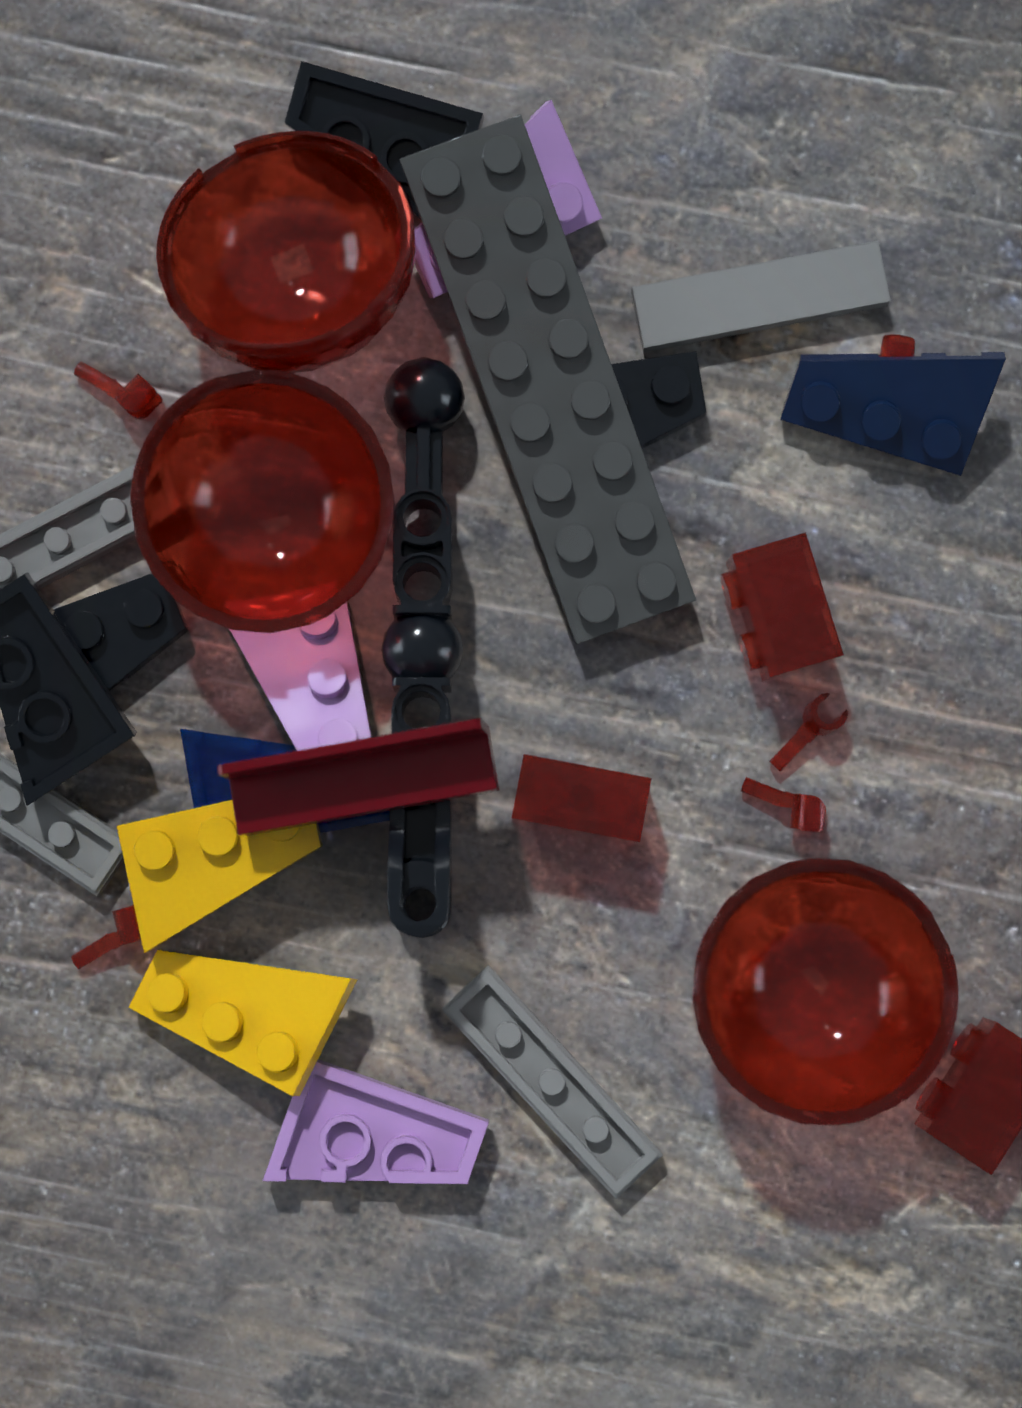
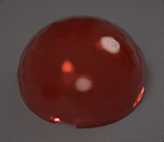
[156,131,417,373]
[130,369,395,633]
[692,858,959,1125]

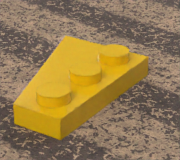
[117,800,323,953]
[128,950,358,1096]

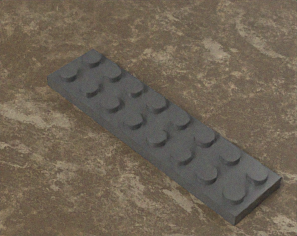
[400,114,696,644]

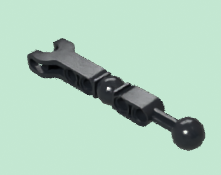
[381,357,465,938]

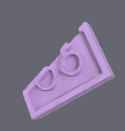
[263,1059,489,1184]

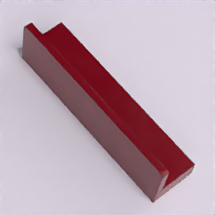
[217,718,500,837]

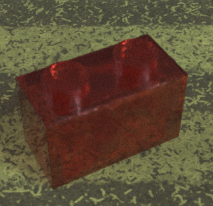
[720,532,844,682]
[511,754,652,842]
[914,1017,1022,1175]

